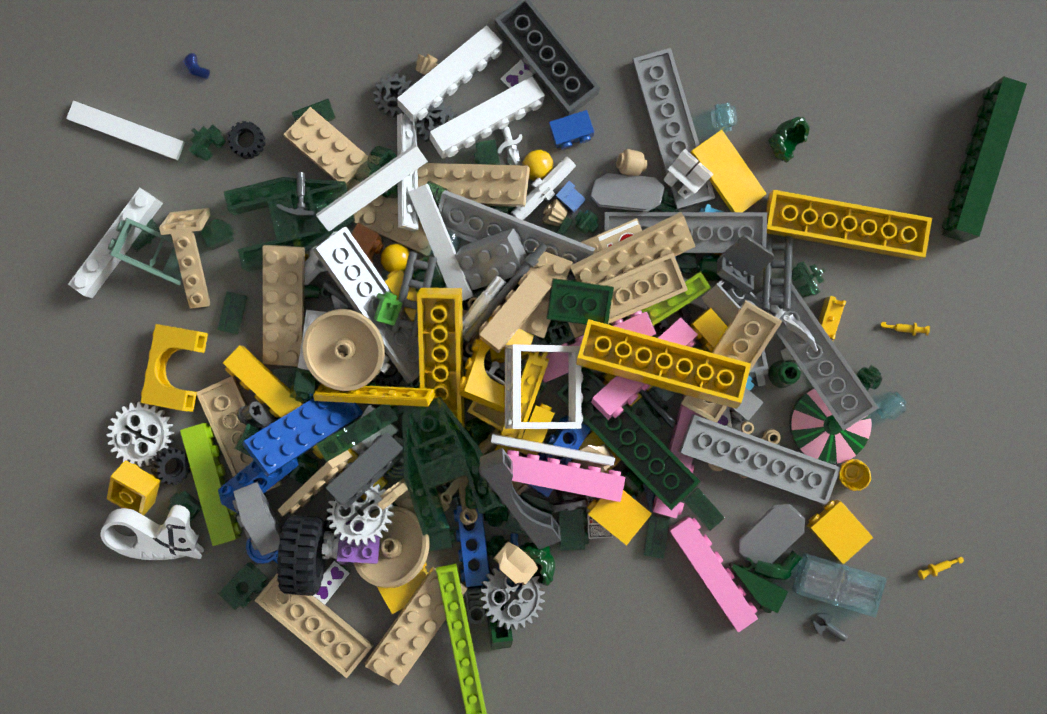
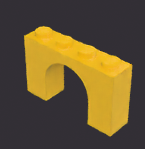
[458,316,534,413]
[140,324,208,412]

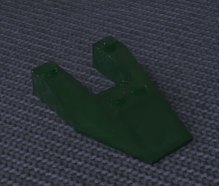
[224,177,355,272]
[403,397,505,535]

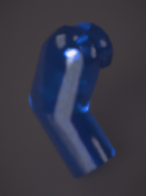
[184,53,210,79]

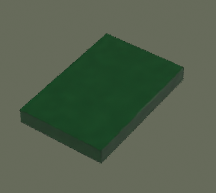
[546,278,614,325]

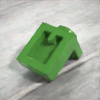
[373,292,403,326]

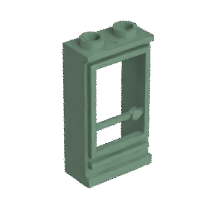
[108,217,182,285]

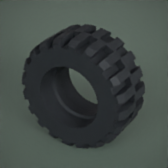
[277,515,326,596]

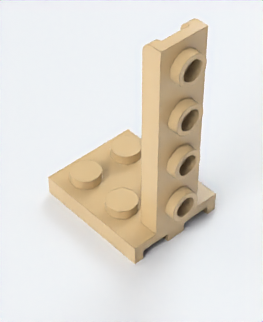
[159,208,211,308]
[377,471,451,527]

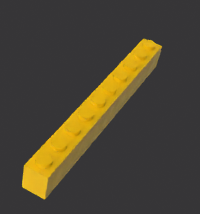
[223,345,388,500]

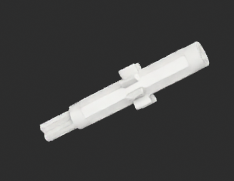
[510,157,576,220]
[462,276,506,343]

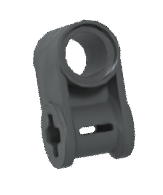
[237,402,277,433]
[464,585,487,624]

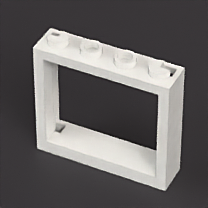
[505,344,583,429]

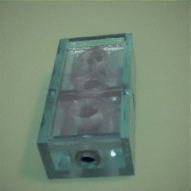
[792,552,887,618]

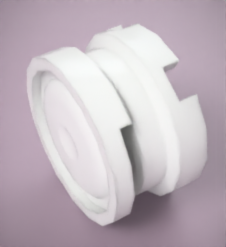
[322,531,339,560]

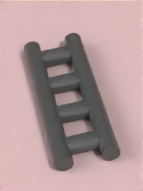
[762,236,793,312]
[391,252,437,337]

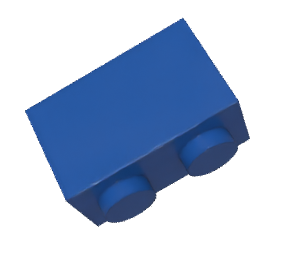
[549,110,594,150]

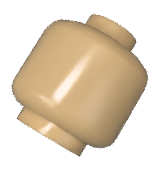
[616,149,647,176]

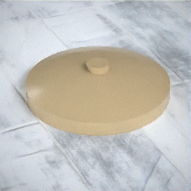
[303,309,385,391]
[354,506,429,588]

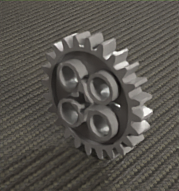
[479,568,545,630]

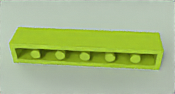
[180,423,242,546]

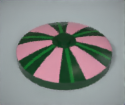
[790,388,871,464]

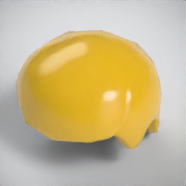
[522,150,553,181]
[381,244,410,273]
[839,459,871,491]

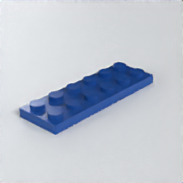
[242,398,363,477]

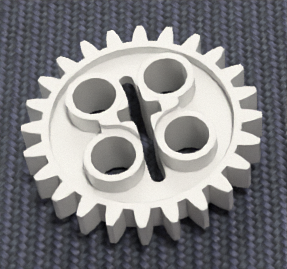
[107,402,174,467]
[327,484,394,546]

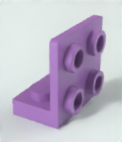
[337,521,380,565]

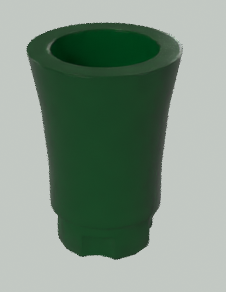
[768,360,801,388]

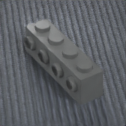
[326,432,405,510]

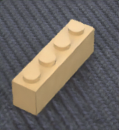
[479,271,551,353]

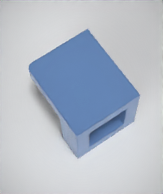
[555,181,585,214]

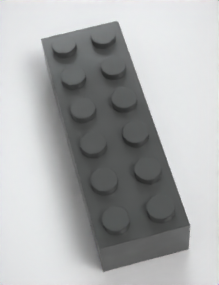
[494,0,600,116]

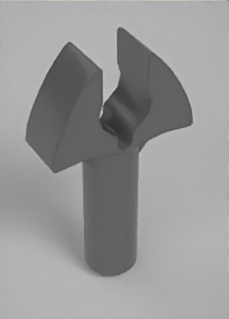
[811,613,848,642]

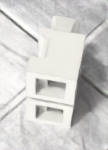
[664,149,713,199]

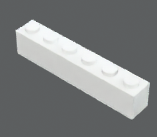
[397,25,503,123]
[430,76,545,159]
[68,188,163,298]

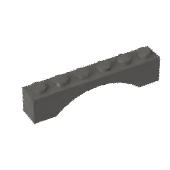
[478,448,561,549]

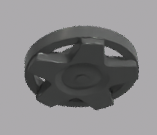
[550,498,588,512]

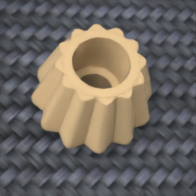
[416,54,438,75]
[542,199,568,226]

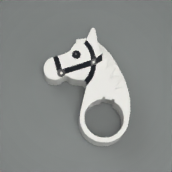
[101,505,204,560]

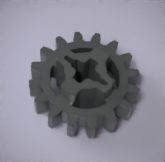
[373,73,412,118]
[416,102,457,146]

